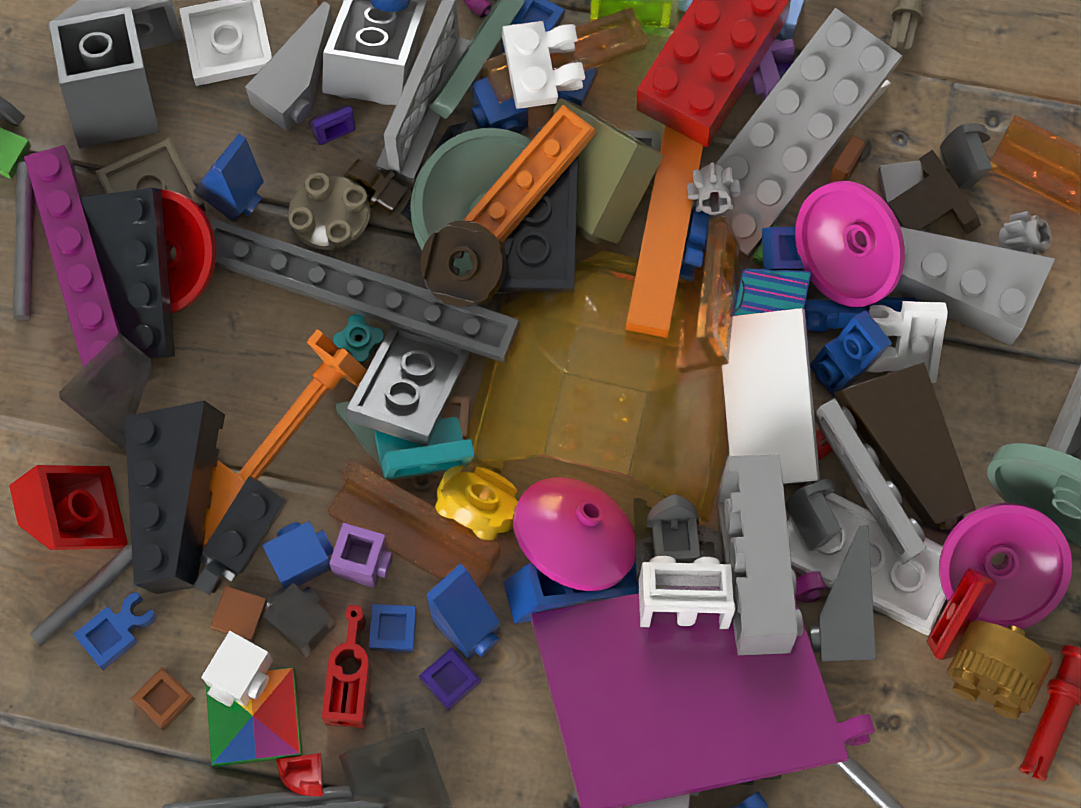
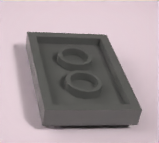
[346,325,472,446]

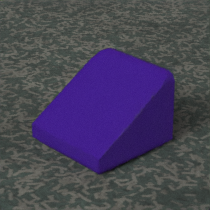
[308,105,356,145]

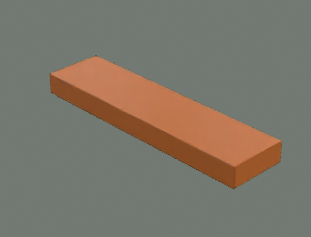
[464,105,597,242]

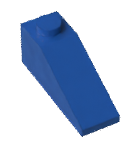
[193,133,264,221]
[503,552,642,624]
[427,563,500,661]

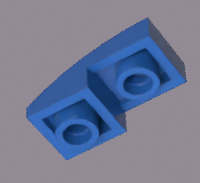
[810,310,892,398]

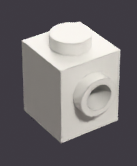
[201,631,273,707]

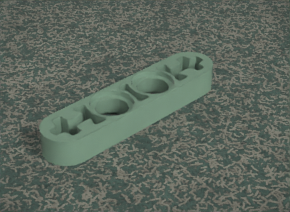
[428,0,525,119]

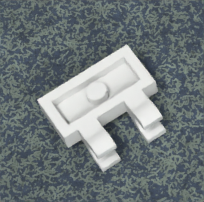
[502,21,585,109]
[866,301,948,383]

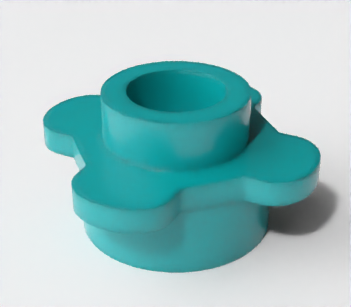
[333,314,384,363]

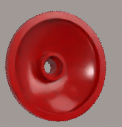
[161,189,216,314]

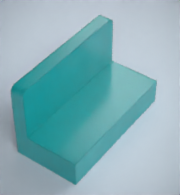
[374,417,475,480]

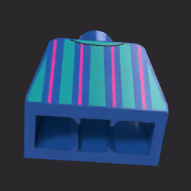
[708,269,811,316]

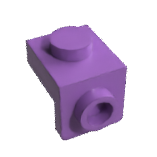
[750,39,795,101]

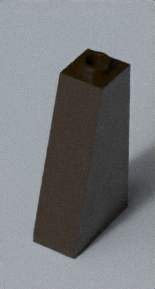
[834,362,976,530]

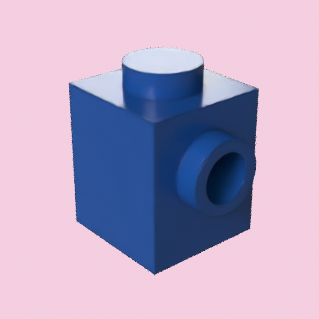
[471,69,528,134]
[262,521,334,592]

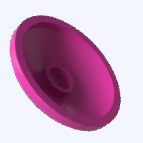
[795,181,905,307]
[513,477,637,591]
[939,503,1072,629]

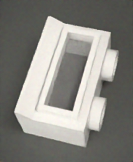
[639,556,735,629]

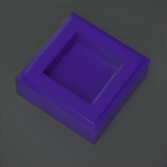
[419,647,481,711]

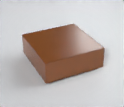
[828,135,866,184]
[210,586,268,643]
[130,667,195,731]

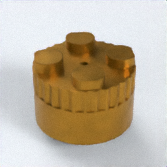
[947,621,1053,720]

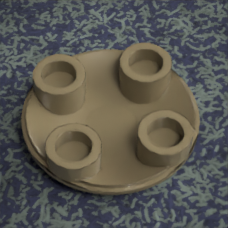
[288,172,370,250]

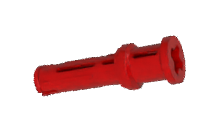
[1019,645,1081,781]

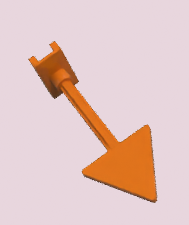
[202,329,367,549]

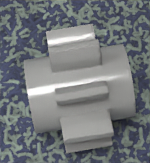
[687,162,740,216]
[999,211,1052,255]

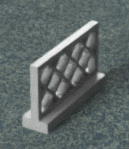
[376,0,471,185]

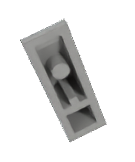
[245,1,334,132]

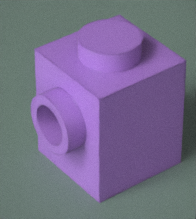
[329,523,393,588]

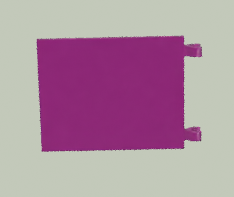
[531,571,875,808]

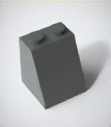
[48,6,160,148]

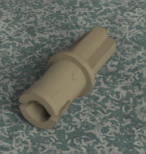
[889,0,924,55]

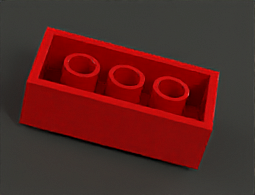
[637,0,791,148]

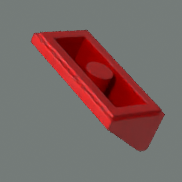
[926,568,997,660]

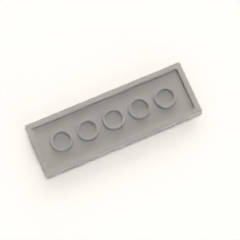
[691,7,903,257]

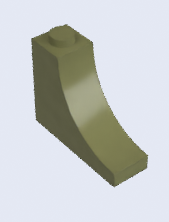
[553,98,664,244]

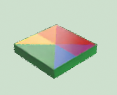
[206,667,302,767]

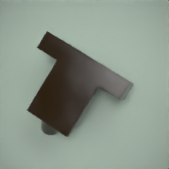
[888,150,981,234]

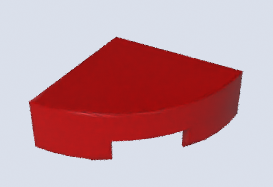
[276,753,323,797]

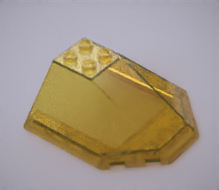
[466,250,728,522]

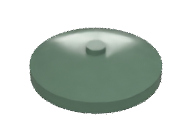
[411,128,532,294]
[987,443,1081,548]

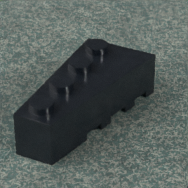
[124,400,225,594]

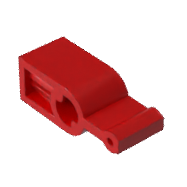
[321,605,372,729]

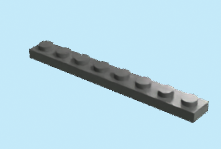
[210,218,521,363]

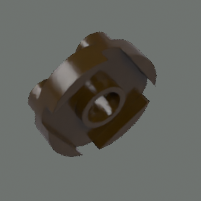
[420,220,507,307]

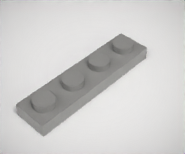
[814,398,927,565]

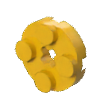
[435,466,518,540]

